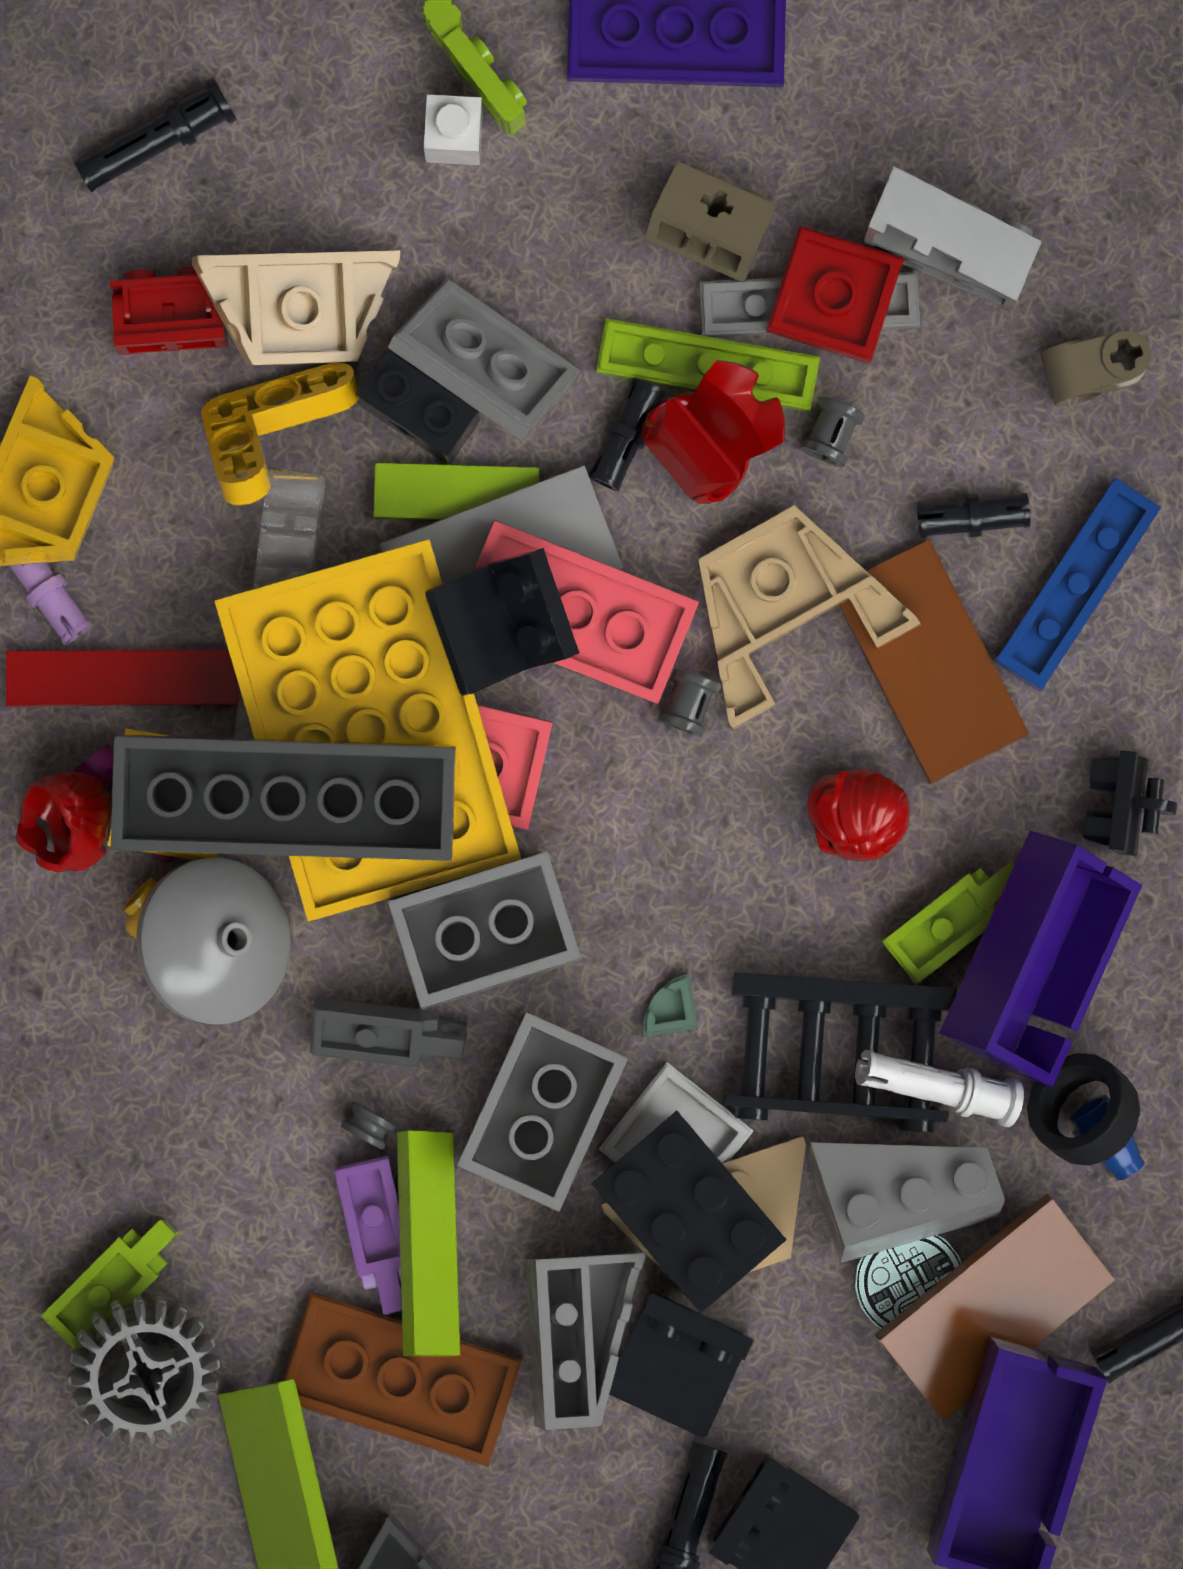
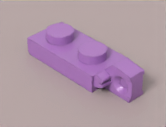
[334,1156,402,1315]

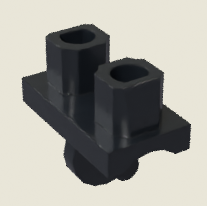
[1083,750,1177,857]

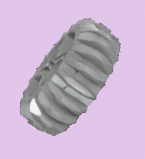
[67,1294,220,1447]

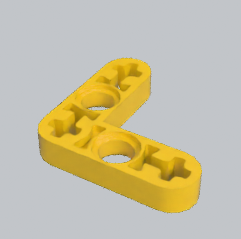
[201,362,359,505]

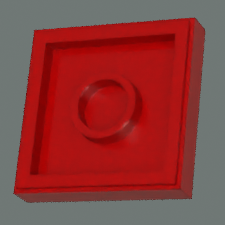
[766,226,904,365]

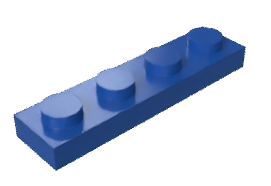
[994,478,1161,692]

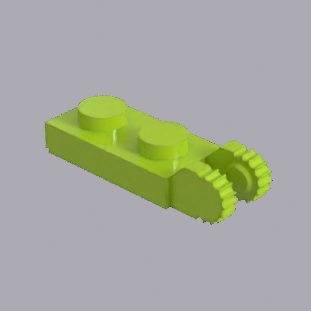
[422,0,528,135]

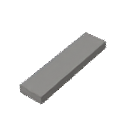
[699,272,920,337]

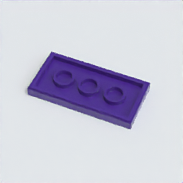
[567,0,786,87]

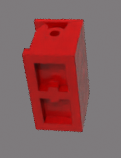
[110,266,228,355]

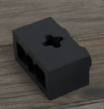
[356,350,480,465]

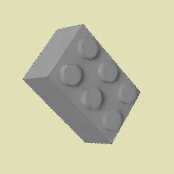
[388,851,581,1010]
[457,1012,628,1212]

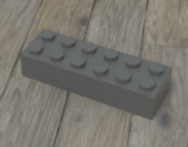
[111,735,456,861]

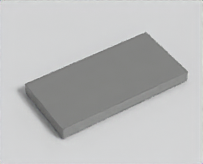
[379,465,623,584]

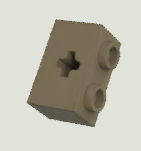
[644,161,777,283]

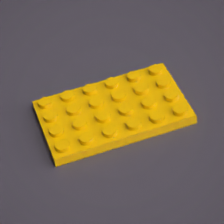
[214,539,522,922]

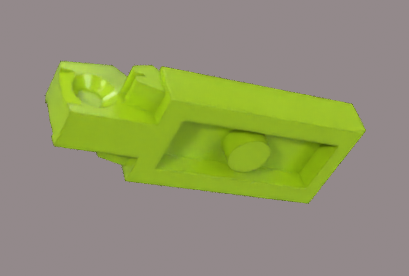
[882,861,1014,985]
[41,1217,179,1349]

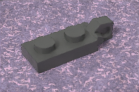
[310,997,467,1068]

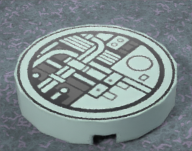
[854,1235,961,1329]

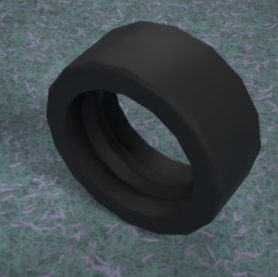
[1027,1053,1140,1166]

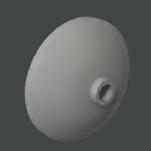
[136,858,291,1025]

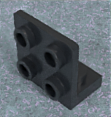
[425,548,580,696]
[609,1290,754,1438]
[707,1453,859,1569]

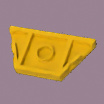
[0,375,115,566]

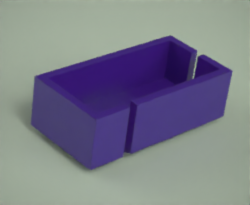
[939,830,1142,1087]
[927,1337,1107,1569]

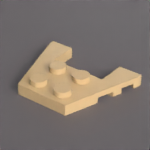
[698,505,921,729]

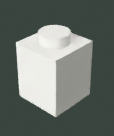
[424,94,483,165]

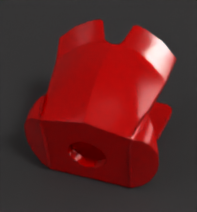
[641,360,785,504]

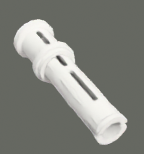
[855,1050,1024,1127]

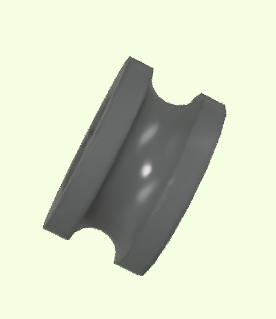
[341,1102,397,1150]

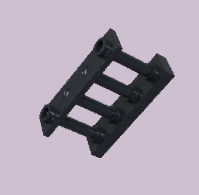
[724,972,957,1132]

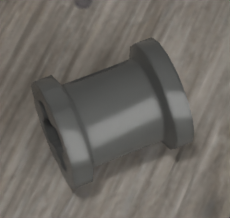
[799,397,865,467]
[657,669,721,737]

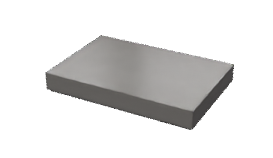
[388,278,580,441]

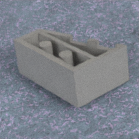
[807,1142,1005,1263]

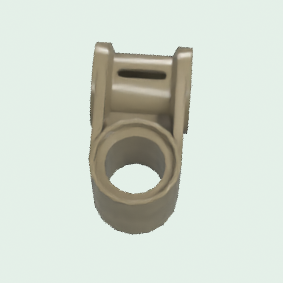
[1041,330,1151,407]

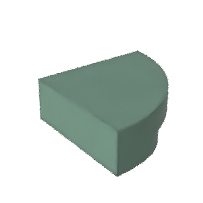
[643,974,698,1037]

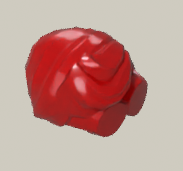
[807,768,910,862]
[16,770,112,872]

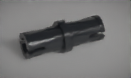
[588,378,665,492]
[917,493,1031,538]

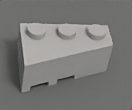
[863,166,1042,311]
[525,1252,646,1430]

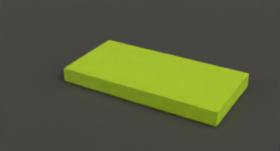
[218,1379,339,1569]

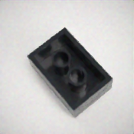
[591,1111,787,1313]

